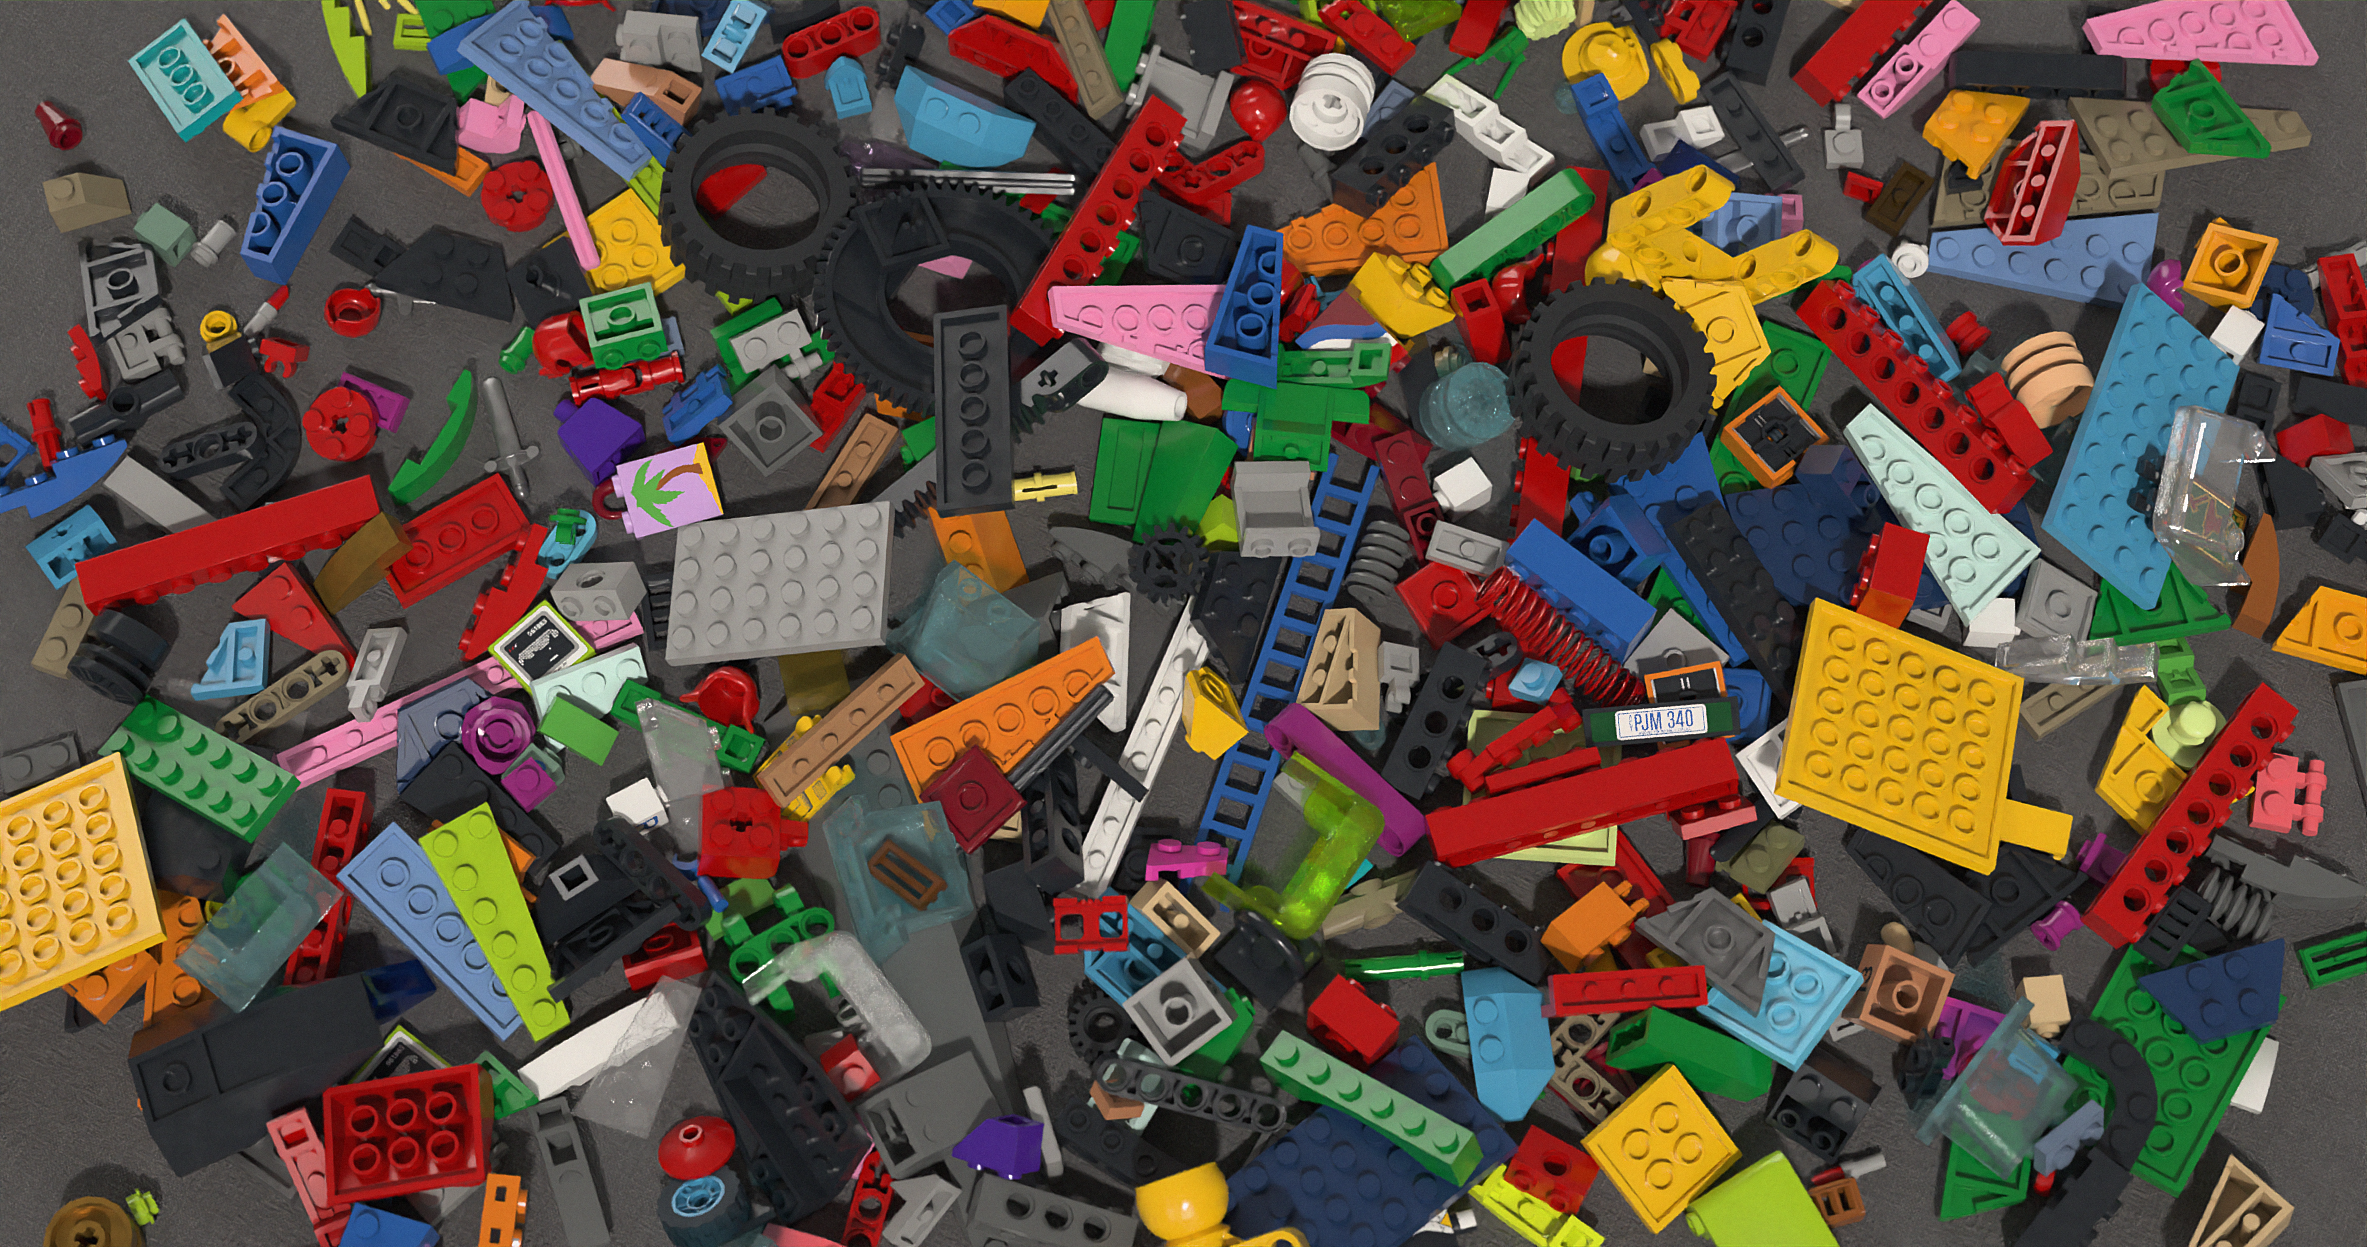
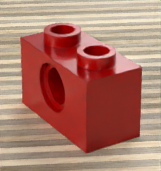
[1503,1125,1601,1216]

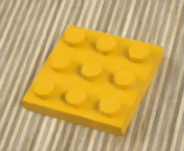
[542,188,686,297]
[1581,1063,1743,1235]

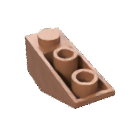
[590,58,702,129]

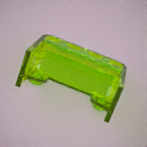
[1200,751,1385,940]

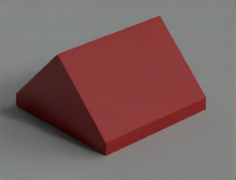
[622,915,709,994]

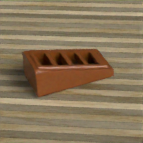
[1806,1176,1866,1229]

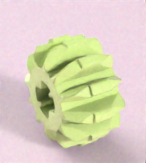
[1514,0,1576,40]

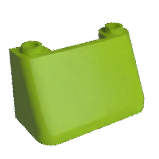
[1685,1150,1840,1247]

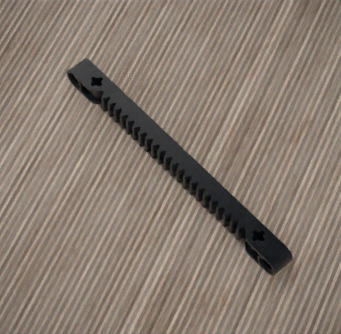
[716,338,1109,671]

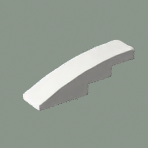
[1423,74,1556,187]
[518,991,681,1105]

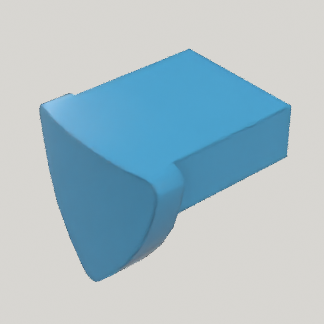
[824,57,873,119]

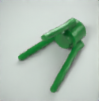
[1441,26,1529,99]

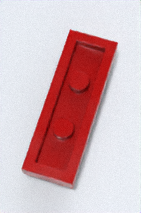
[1485,746,1601,798]

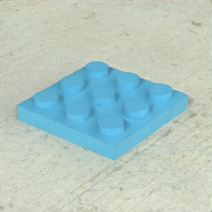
[1696,919,1864,1072]

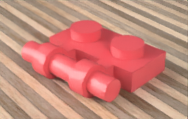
[2249,753,2327,836]

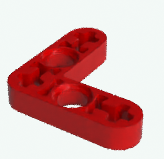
[1147,139,1265,206]

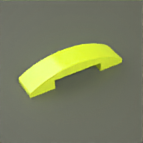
[1468,1164,1605,1247]

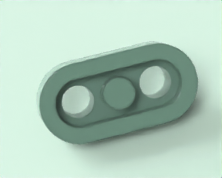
[1424,1010,1472,1059]

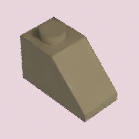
[42,172,132,233]

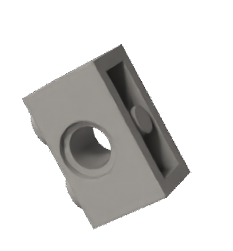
[550,562,647,621]

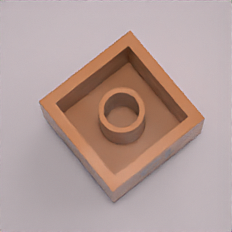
[1841,944,1955,1047]

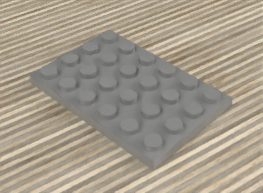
[665,501,895,666]

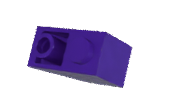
[952,1114,1044,1179]

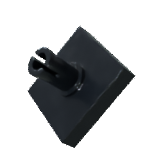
[505,236,598,331]

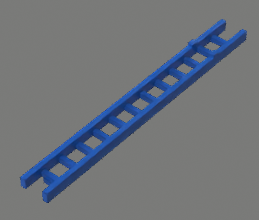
[1178,453,1380,913]

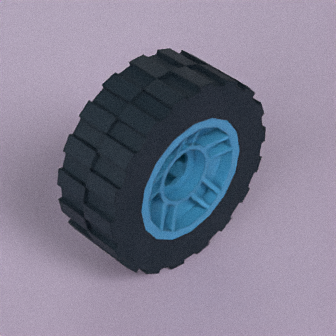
[656,1165,751,1247]

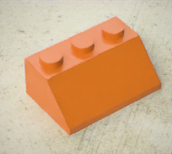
[927,507,1030,618]

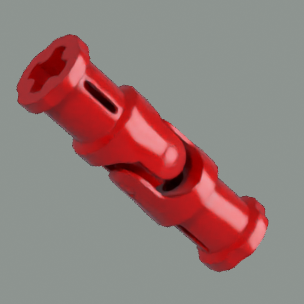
[569,351,685,408]

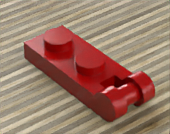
[1318,0,1416,76]

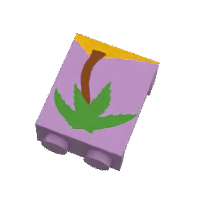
[611,442,724,540]

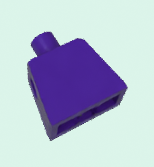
[553,398,646,488]

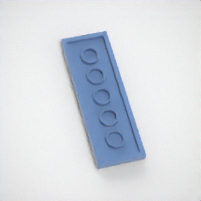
[336,821,523,1043]

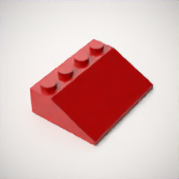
[323,1063,494,1207]

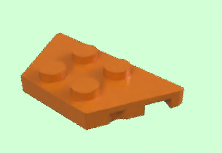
[203,14,285,114]

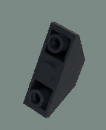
[530,854,640,946]

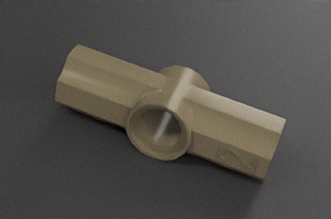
[1312,869,1417,940]

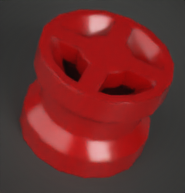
[1945,310,1992,357]

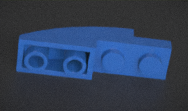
[0,434,127,519]

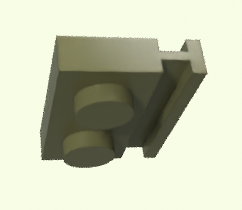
[1715,820,1805,894]

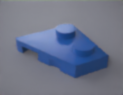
[2257,293,2340,376]

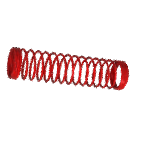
[1474,566,1647,708]

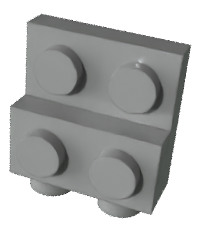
[616,10,705,72]

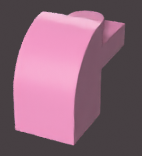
[458,94,527,154]

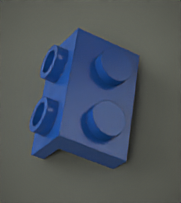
[713,55,798,116]

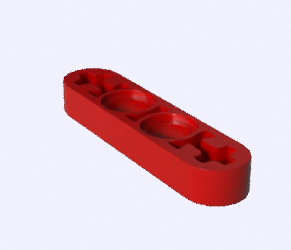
[840,1151,898,1247]

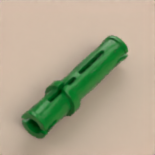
[1345,950,1464,983]

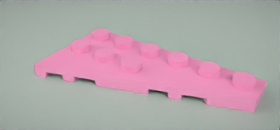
[2082,0,2319,66]
[1048,285,1233,380]

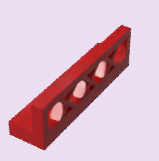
[1541,965,1708,1018]

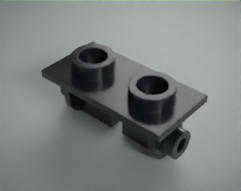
[875,15,926,91]
[1897,1028,1956,1110]

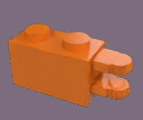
[1540,880,1650,974]

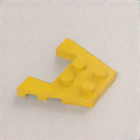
[2094,685,2255,836]

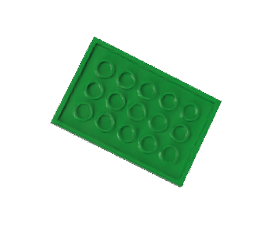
[2033,922,2287,1198]

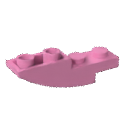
[1857,0,1980,120]

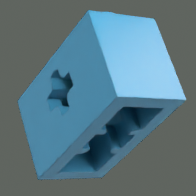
[701,0,772,74]
[25,504,120,590]

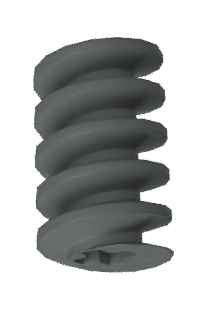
[1345,521,1410,607]
[2195,867,2278,947]

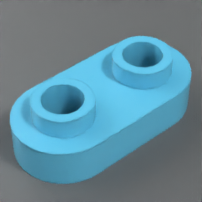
[537,510,598,579]

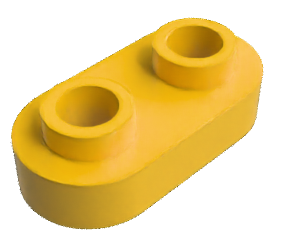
[1650,38,1700,105]

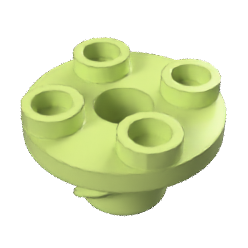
[2150,701,2226,771]

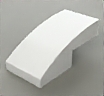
[1639,106,1725,162]
[2230,1038,2279,1115]

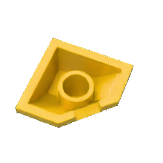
[1181,666,1249,760]

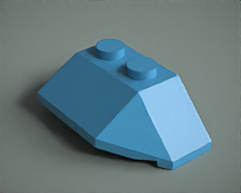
[894,65,1037,171]
[1852,253,1962,392]
[1083,886,1227,1009]
[1461,967,1555,1124]

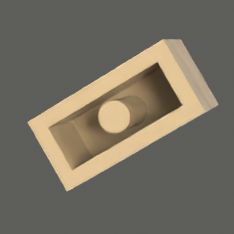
[1129,877,1221,959]

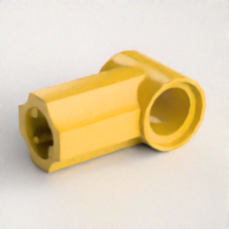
[223,87,297,153]

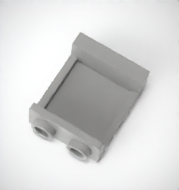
[1124,44,1234,150]
[1230,461,1320,558]

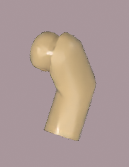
[1881,922,1915,956]

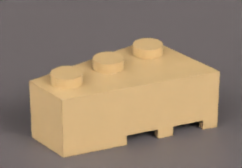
[1296,608,1381,731]
[2189,1155,2294,1247]

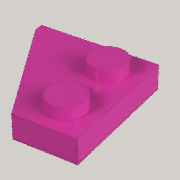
[1146,839,1229,881]
[1932,996,2007,1081]

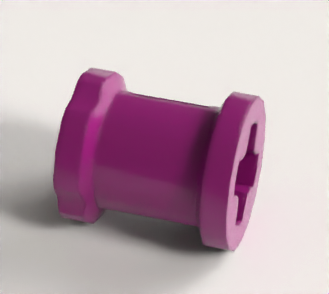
[2031,900,2084,951]

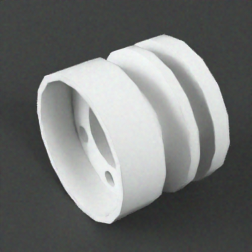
[1289,53,1375,151]

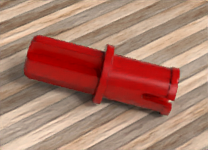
[26,398,62,472]

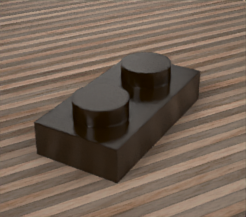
[1865,161,1935,239]

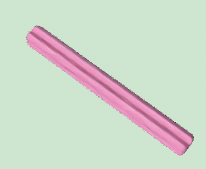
[527,110,600,271]

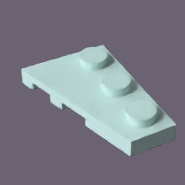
[529,643,648,754]

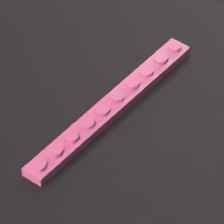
[276,611,644,791]

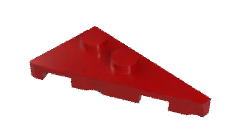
[231,562,358,672]

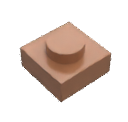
[1090,1079,1145,1120]

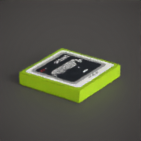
[487,600,596,698]
[347,1025,453,1085]

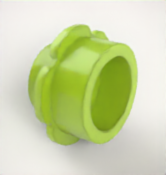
[125,1188,160,1227]

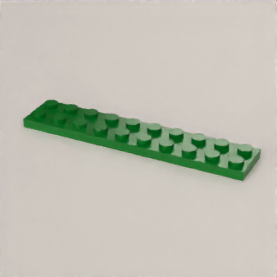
[1642,320,1832,642]

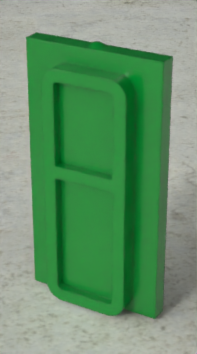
[1089,418,1162,526]

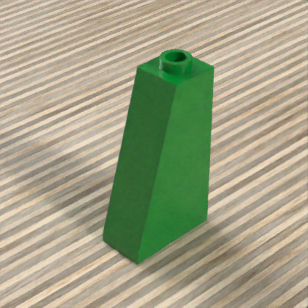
[1132,420,1239,562]
[1605,1006,1773,1102]

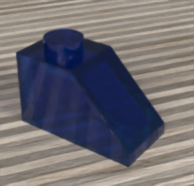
[358,959,437,1026]

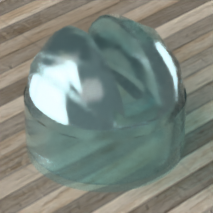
[1554,82,1578,114]
[1355,720,1387,750]

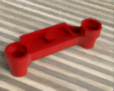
[1446,687,1583,795]

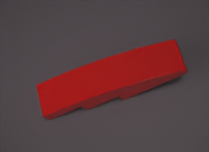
[1449,0,1512,60]
[2317,253,2367,389]
[809,325,904,453]

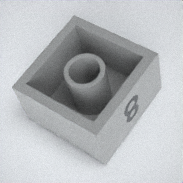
[1122,952,1239,1069]

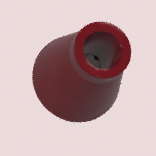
[35,101,83,151]
[1685,832,1722,889]

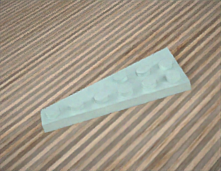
[1843,403,2041,627]

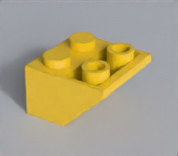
[1348,252,1456,339]

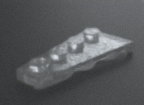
[570,975,702,1139]

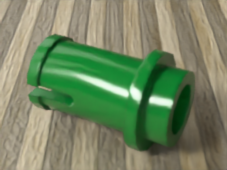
[498,327,535,375]

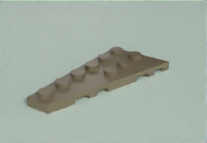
[2067,97,2312,179]
[1931,139,2165,227]

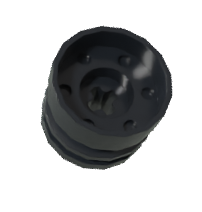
[67,609,172,706]

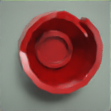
[532,310,595,379]

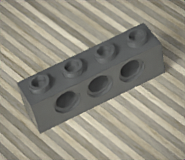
[965,1172,1138,1247]

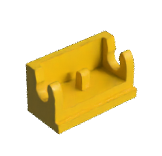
[2000,799,2073,861]

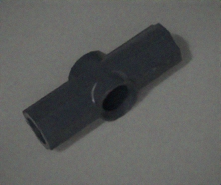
[68,369,185,449]

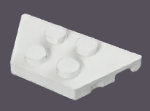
[1060,592,1130,733]

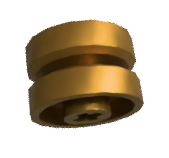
[43,1196,146,1247]

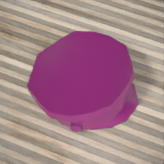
[461,696,536,775]

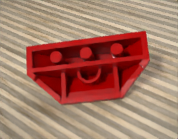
[1227,0,1338,91]
[948,15,1079,109]
[1984,120,2081,246]

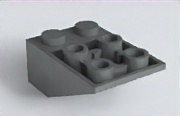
[856,1051,1005,1180]

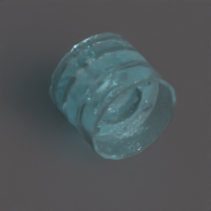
[1419,362,1514,451]

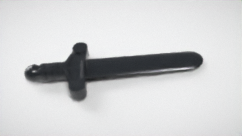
[1710,780,1803,862]

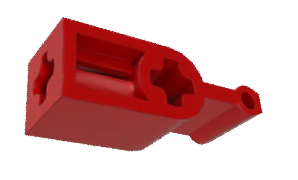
[1965,371,2054,468]

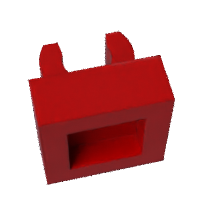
[259,337,310,378]

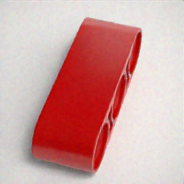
[782,6,882,79]

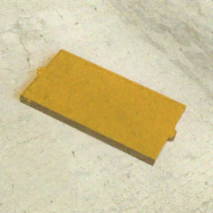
[777,649,851,717]

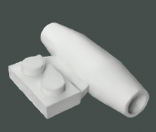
[1058,342,1187,421]

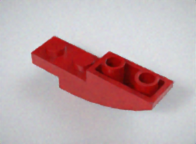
[457,523,549,663]

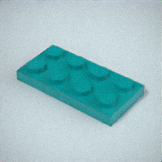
[128,18,243,143]

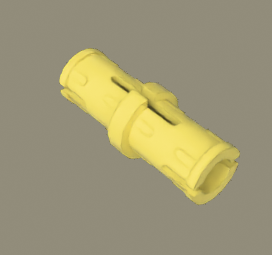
[1015,471,1078,502]

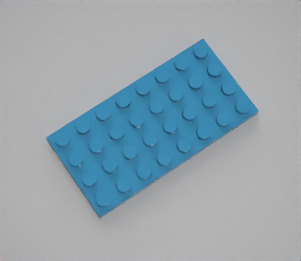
[2041,282,2240,610]

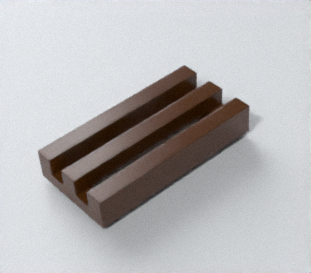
[863,838,949,916]

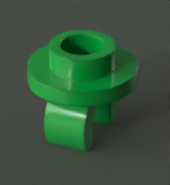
[549,508,587,545]

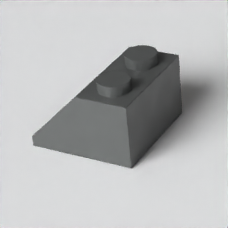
[718,364,823,478]

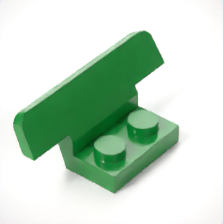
[710,297,835,396]
[1221,378,1370,472]

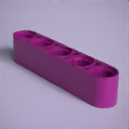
[1264,703,1426,856]

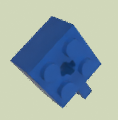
[1566,491,1672,591]

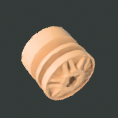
[2000,331,2095,428]

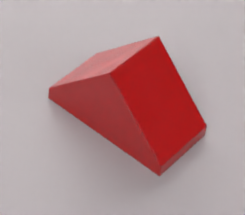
[2274,413,2356,468]

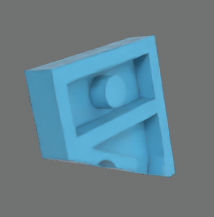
[191,619,270,701]

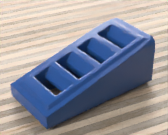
[621,91,693,169]

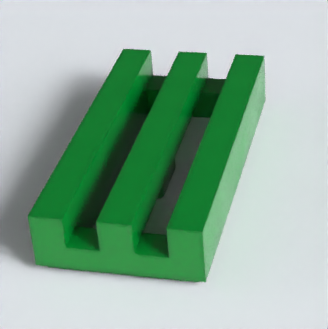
[2295,930,2367,990]

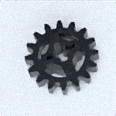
[1128,523,1212,607]

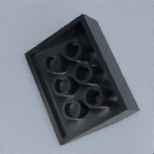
[140,743,280,905]

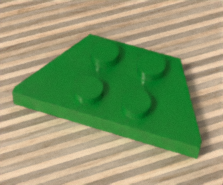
[413,0,496,107]
[2151,58,2272,159]
[2086,562,2232,653]
[1938,1074,2037,1222]

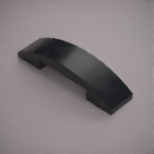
[1395,332,1454,451]

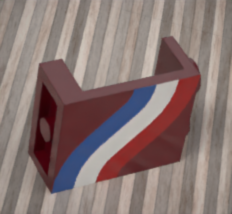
[1295,282,1415,399]

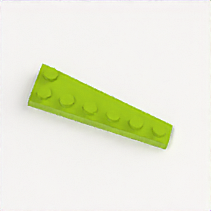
[418,802,570,1044]

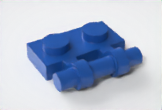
[662,364,733,448]

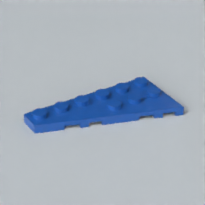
[1607,431,1750,668]

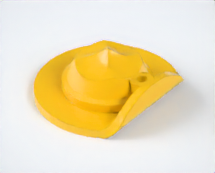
[1562,22,1649,101]

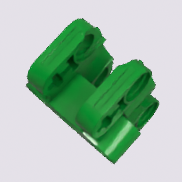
[720,883,847,1025]

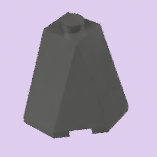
[960,572,1075,670]

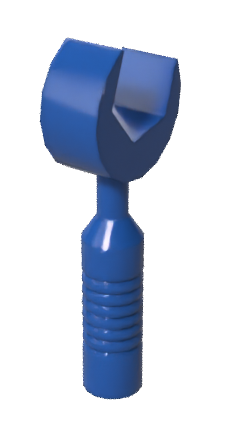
[672,852,729,913]

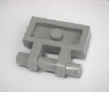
[108,305,185,385]
[728,308,823,380]

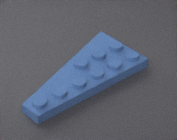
[457,0,653,182]
[1926,213,2159,310]

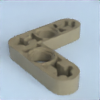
[1548,1013,1627,1126]

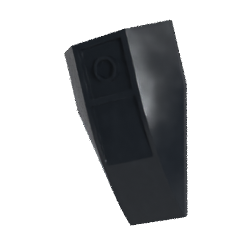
[683,969,874,1228]
[127,973,385,1178]

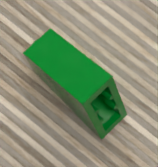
[1153,987,1256,1102]

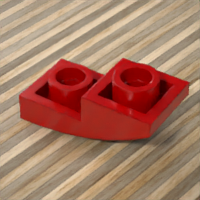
[1279,283,1321,344]
[67,324,110,403]

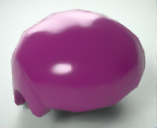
[2146,259,2184,316]

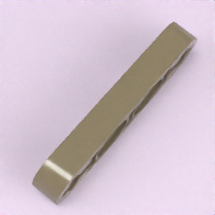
[215,650,350,745]

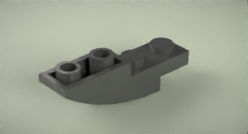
[1048,527,1186,620]
[2202,835,2367,910]
[527,1096,611,1247]

